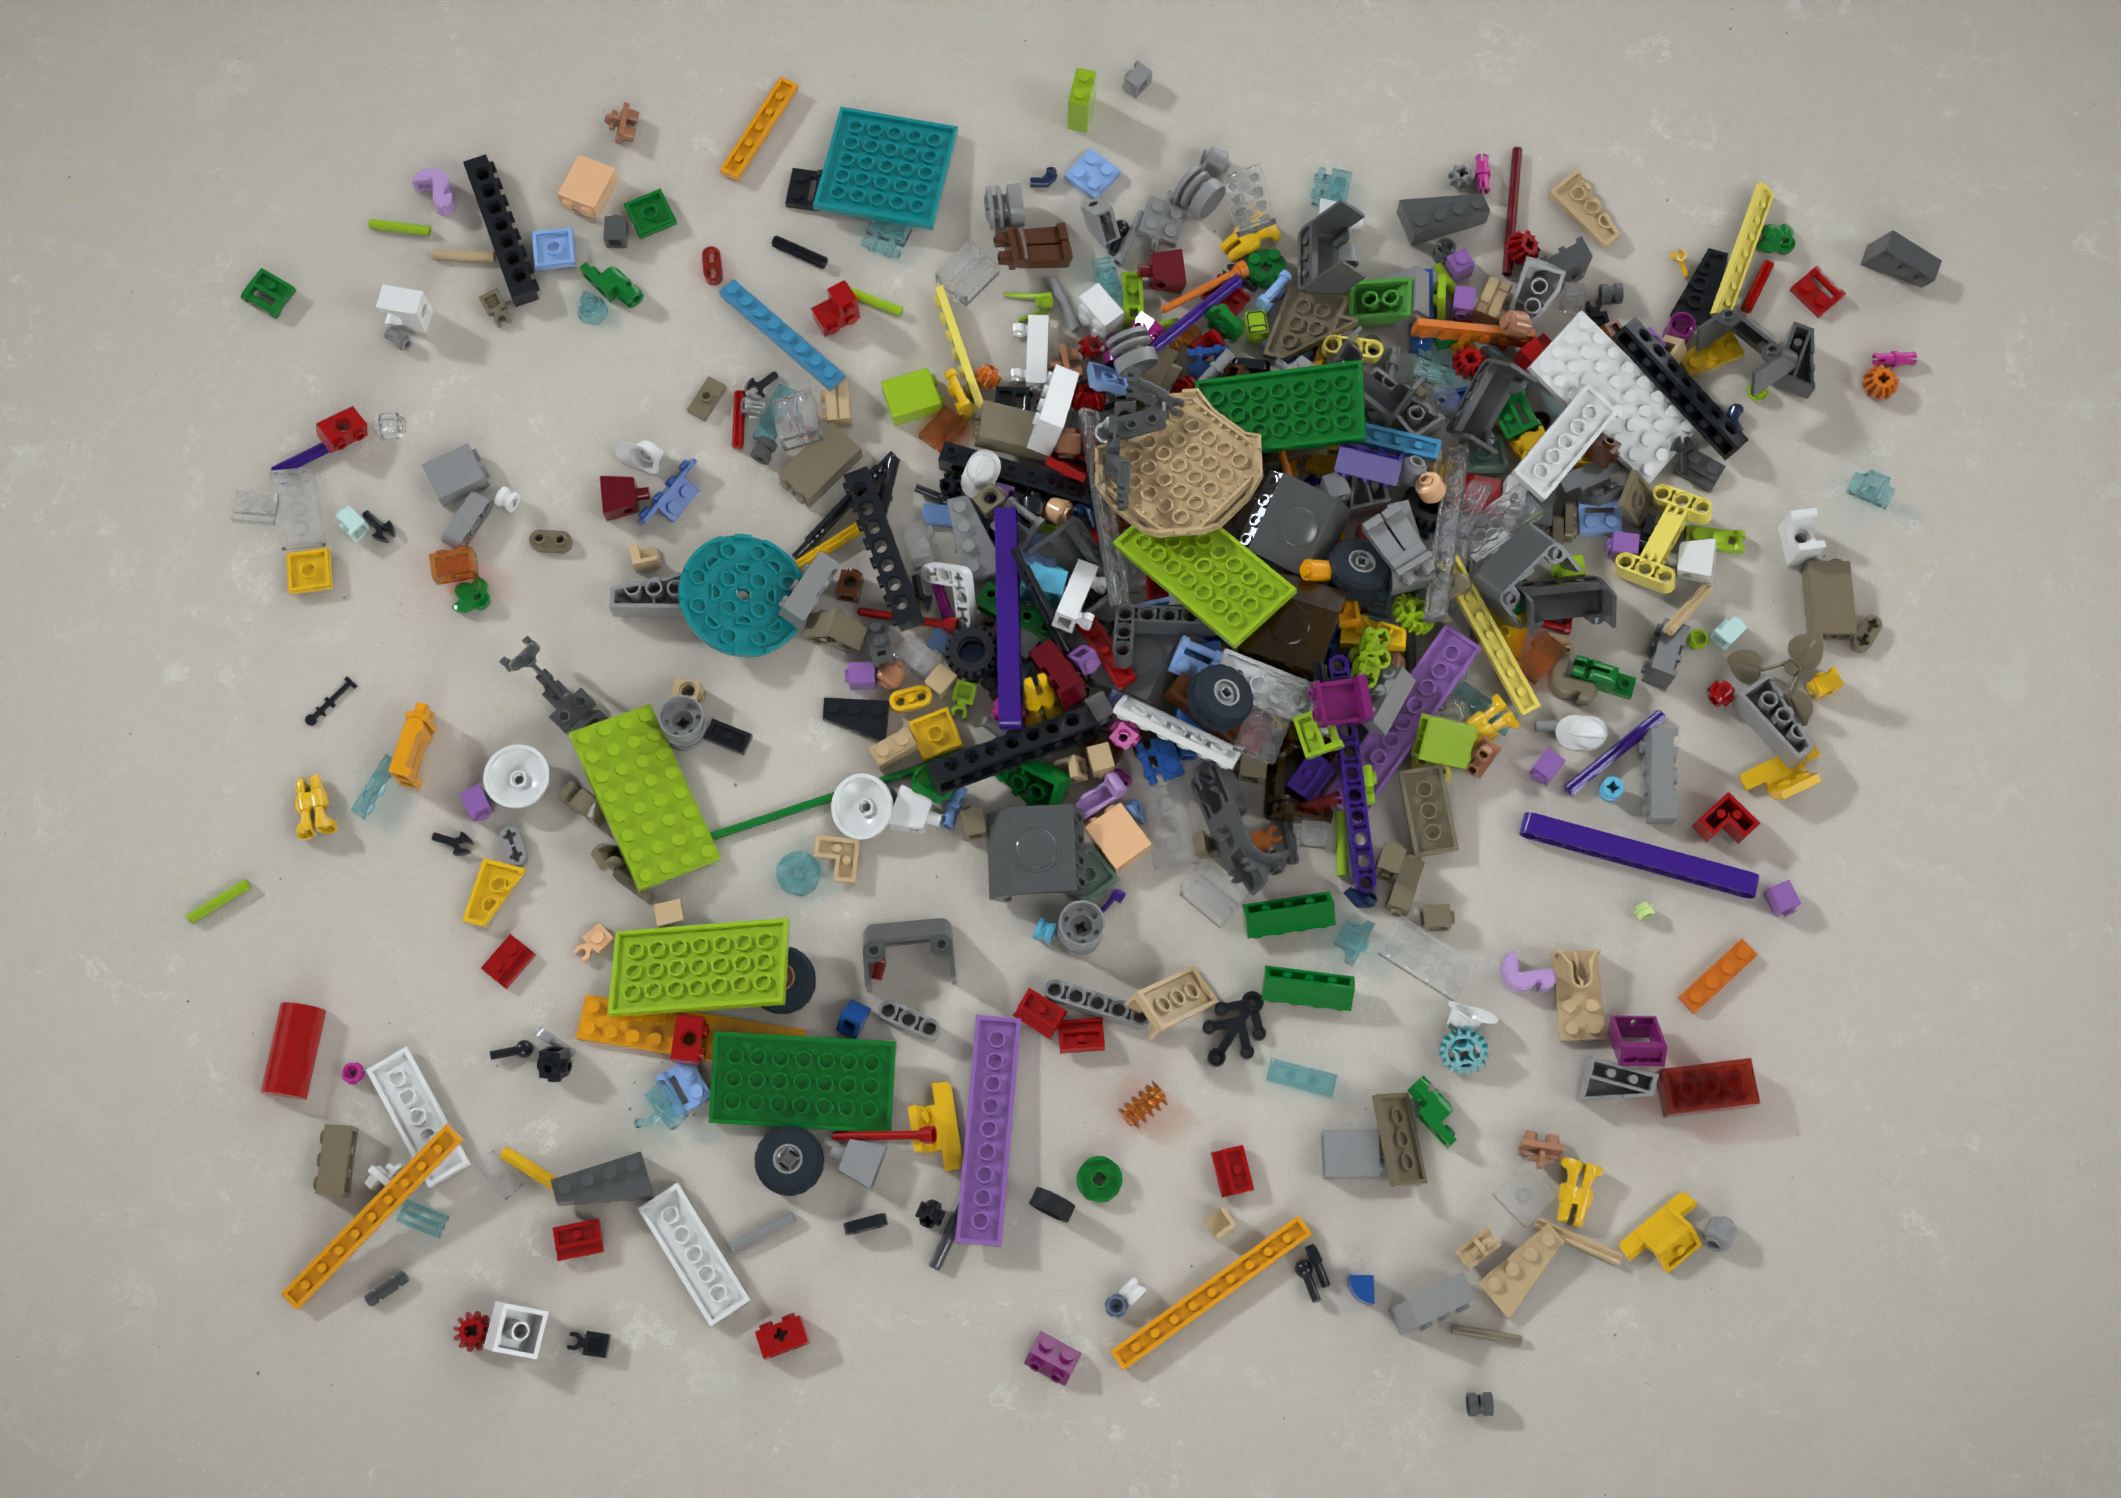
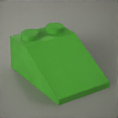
[1349,277,1413,329]

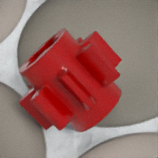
[1078,334,1104,361]
[1707,680,1735,707]

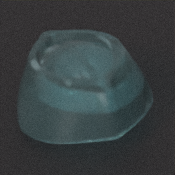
[577,291,608,325]

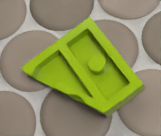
[1433,274,1446,320]

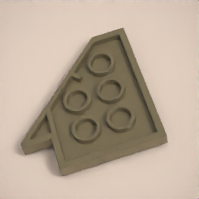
[1263,283,1359,362]

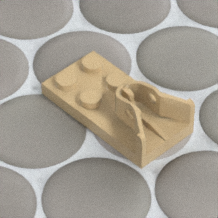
[1551,948,1606,1042]
[1125,965,1219,1041]

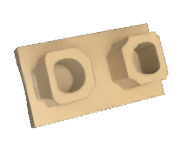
[1454,1226,1502,1271]

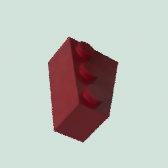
[1028,639,1087,710]

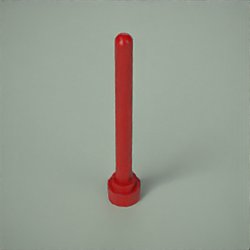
[857,607,959,634]
[831,1125,937,1144]

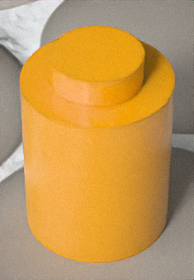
[1300,559,1332,582]

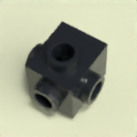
[537,1046,572,1082]

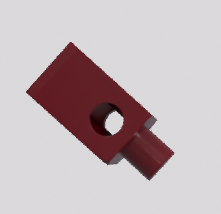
[1137,249,1187,294]
[600,476,651,521]

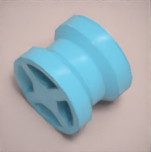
[1598,777,1624,802]
[1033,918,1058,945]

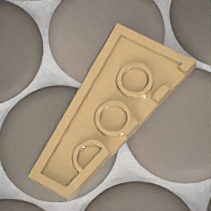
[1548,168,1620,250]
[1478,1223,1564,1320]

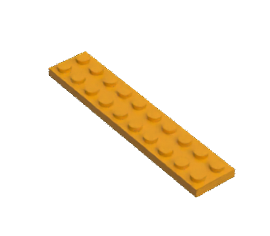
[576,994,807,1062]

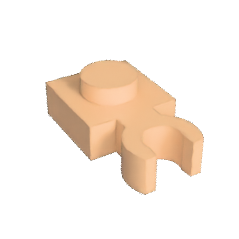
[573,923,615,963]

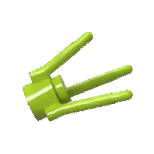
[1003,292,1053,323]

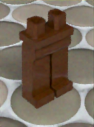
[993,222,1073,270]

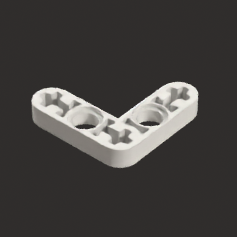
[921,562,977,628]

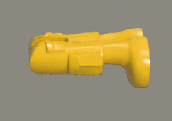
[1219,209,1281,263]
[1023,673,1064,727]
[1466,693,1521,751]
[295,774,338,840]
[1557,1157,1604,1228]

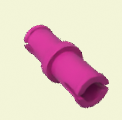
[1475,153,1491,195]
[1872,351,1917,367]

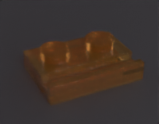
[918,405,969,454]

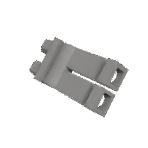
[1362,502,1436,588]

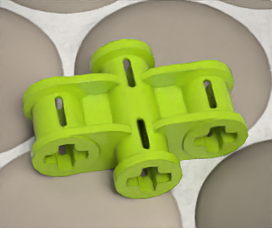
[1348,627,1391,689]

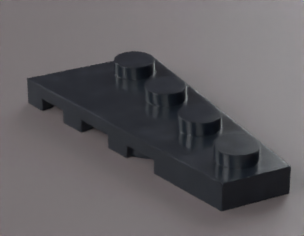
[1669,248,1729,325]

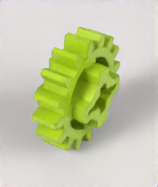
[1391,593,1436,635]

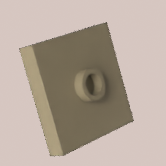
[1617,470,1653,529]

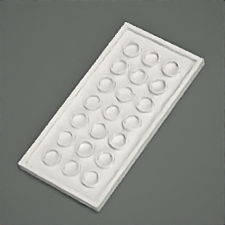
[1527,310,1696,485]

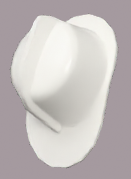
[615,440,664,474]
[961,450,1001,498]
[1555,715,1607,751]
[1447,1001,1499,1032]

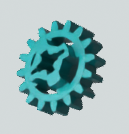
[1439,1026,1489,1075]

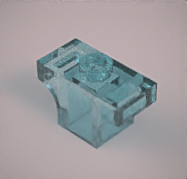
[1093,255,1122,298]
[1846,469,1895,509]
[1334,920,1375,966]

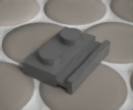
[1673,449,1726,493]

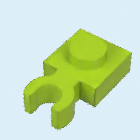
[951,679,978,720]
[1362,765,1377,805]

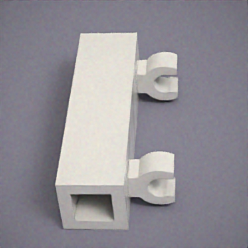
[1011,315,1049,394]
[1051,559,1109,633]

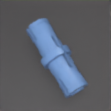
[940,787,968,830]

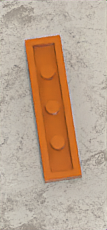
[1678,939,1758,1014]

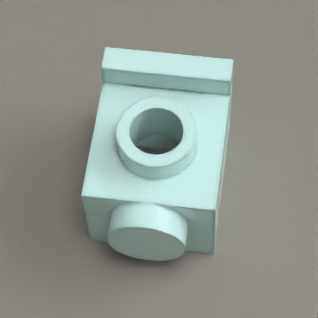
[335,505,371,543]
[1709,616,1748,651]

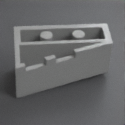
[778,551,842,628]
[1576,1056,1659,1100]

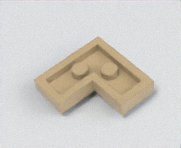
[813,835,860,885]

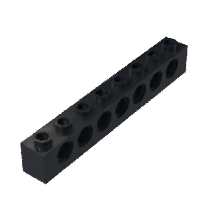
[463,154,540,307]
[1612,317,1749,461]
[938,441,1104,517]
[842,466,925,632]
[926,705,1099,796]

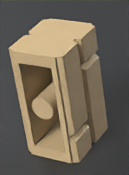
[1471,276,1513,325]
[820,380,853,428]
[868,727,918,772]

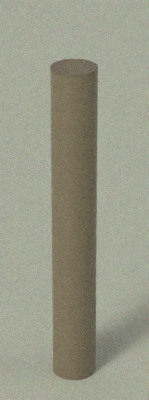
[1451,1324,1522,1345]

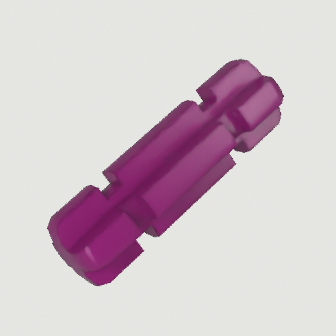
[932,584,954,620]

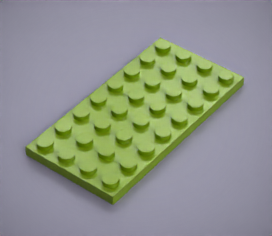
[1113,525,1297,649]
[568,704,721,892]
[607,917,790,1017]

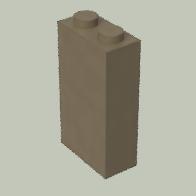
[972,400,1053,463]
[778,422,863,507]
[1801,558,1857,641]

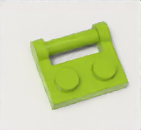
[1293,711,1345,760]

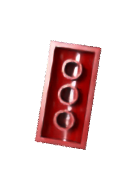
[260,1002,326,1100]

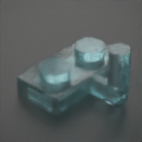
[634,1080,689,1130]

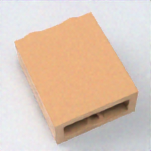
[557,155,619,218]
[1085,802,1152,874]

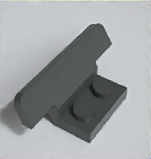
[1558,461,1625,506]

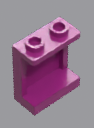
[1308,674,1374,728]

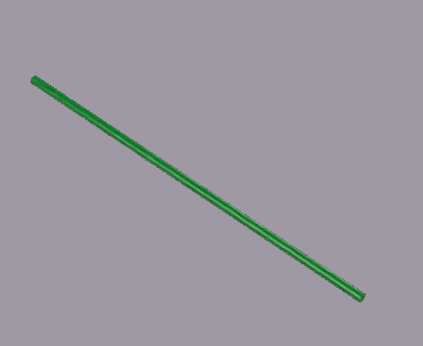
[710,746,973,841]

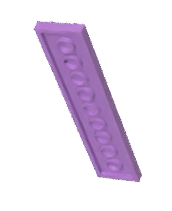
[1323,624,1482,823]
[955,1015,1021,1247]

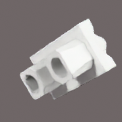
[365,1163,404,1191]

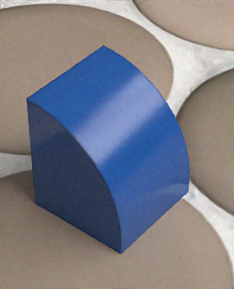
[836,999,871,1039]
[1348,1275,1375,1305]

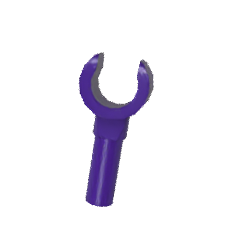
[1303,474,1322,487]
[1101,889,1126,913]

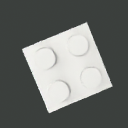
[1078,283,1124,345]
[483,1301,549,1359]

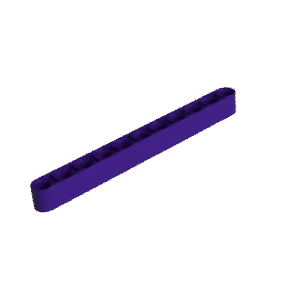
[995,507,1023,730]
[1326,655,1377,894]
[1519,812,1760,899]

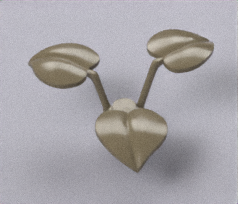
[1727,634,1824,726]

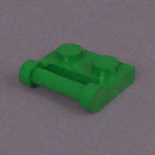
[241,268,297,319]
[1497,390,1543,442]

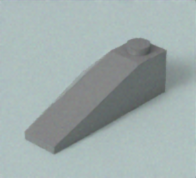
[1509,256,1566,328]

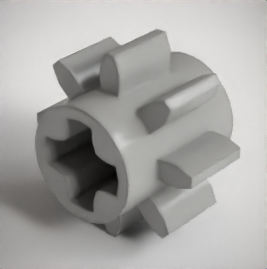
[1448,164,1474,190]
[741,393,766,420]

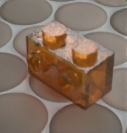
[429,546,480,585]
[1517,632,1567,685]

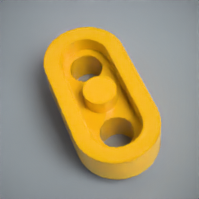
[889,685,932,713]

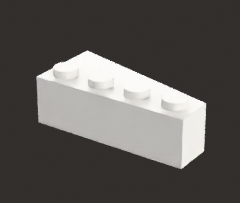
[1026,364,1080,456]

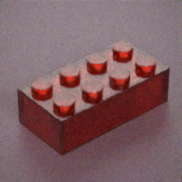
[1656,1058,1760,1118]

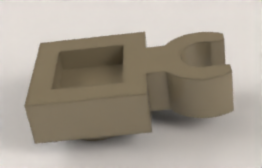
[478,288,511,328]

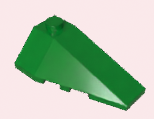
[994,760,1072,806]

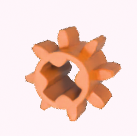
[974,364,1002,390]

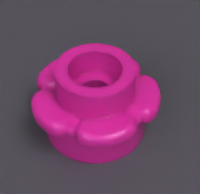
[342,1062,365,1085]

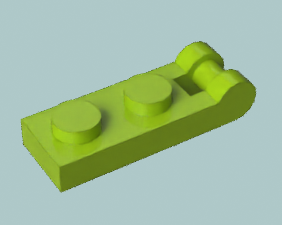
[1121,271,1144,327]
[1684,525,1746,554]

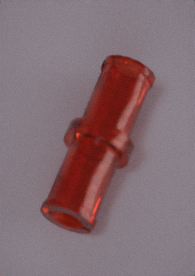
[1297,791,1342,814]

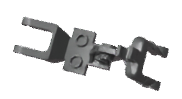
[1105,369,1184,511]
[499,636,608,733]

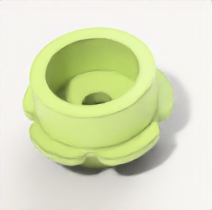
[1634,902,1655,921]

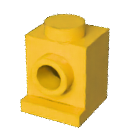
[1514,425,1545,455]
[1805,666,1844,700]

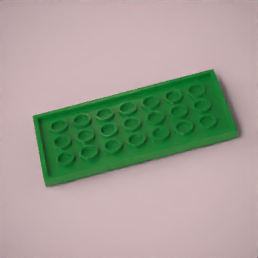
[1195,360,1366,453]
[709,1031,897,1131]

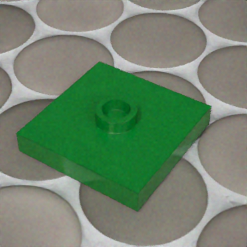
[624,188,677,240]

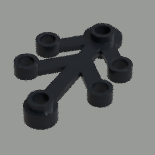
[1202,991,1266,1067]

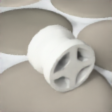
[495,486,521,513]
[1118,1276,1147,1306]

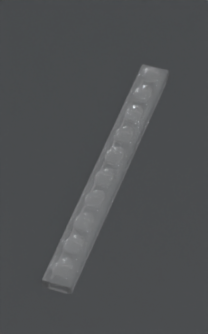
[1078,407,1131,609]
[1423,443,1470,624]

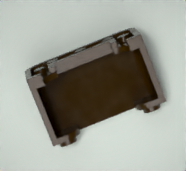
[1264,728,1337,825]

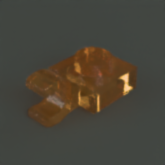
[1169,324,1202,352]

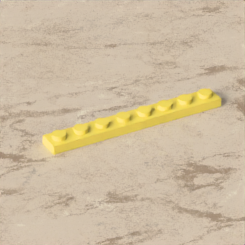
[1710,182,1775,317]
[933,285,983,424]
[1437,555,1541,717]

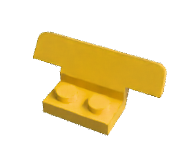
[1740,745,1822,800]
[908,1082,963,1172]
[1619,1192,1703,1273]

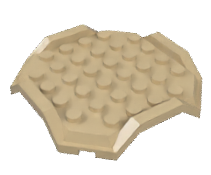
[1095,388,1263,538]

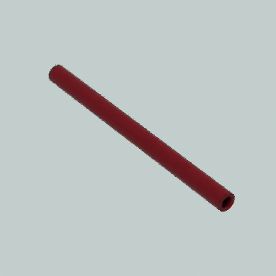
[1502,147,1522,277]

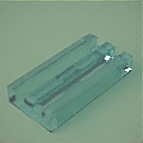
[396,1199,450,1239]

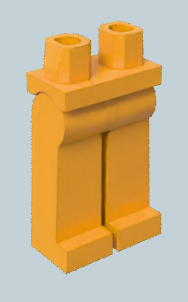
[388,702,437,789]

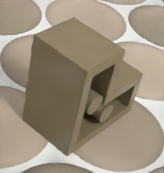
[802,609,867,653]
[1375,842,1425,887]

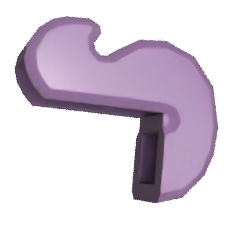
[412,168,456,216]
[1074,772,1127,819]
[1500,951,1557,994]

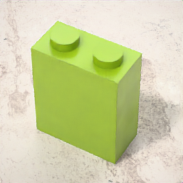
[1068,68,1096,132]
[881,367,944,426]
[1411,713,1478,769]

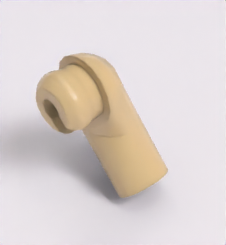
[1545,631,1574,656]

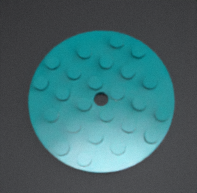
[678,534,803,657]

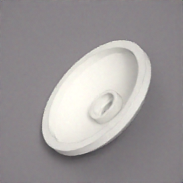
[483,744,550,809]
[831,773,893,840]

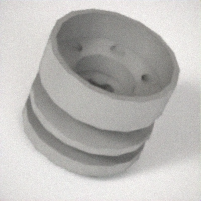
[1173,165,1226,221]
[984,183,1025,230]
[1106,326,1159,378]
[658,695,708,751]
[1056,900,1106,955]

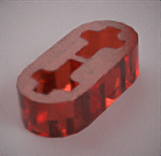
[702,246,723,286]

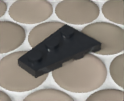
[822,697,889,742]

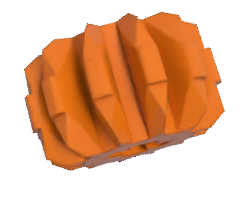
[1862,364,1900,401]

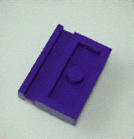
[1286,755,1337,803]

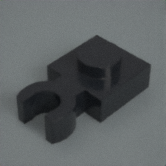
[1585,299,1610,328]
[1638,513,1657,553]
[567,1331,611,1359]

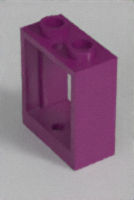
[1608,1015,1668,1067]

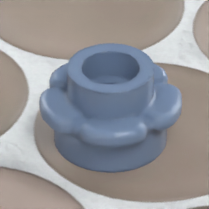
[1105,1294,1128,1318]

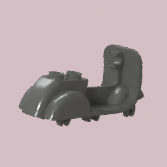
[1191,760,1291,895]

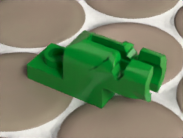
[580,262,644,308]
[1570,655,1637,700]
[1407,1075,1457,1149]

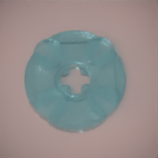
[776,851,821,896]

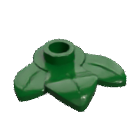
[1756,223,1796,255]
[452,577,491,613]

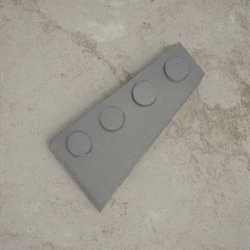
[947,495,996,585]
[1731,672,1814,770]

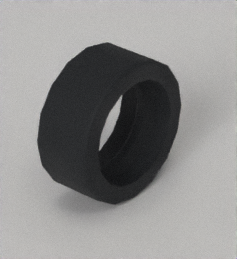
[1029,1187,1075,1223]

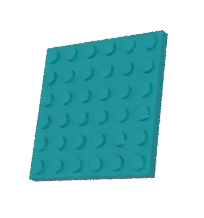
[813,107,958,230]

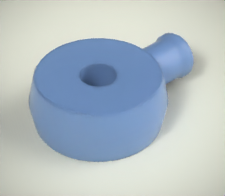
[1126,799,1147,825]

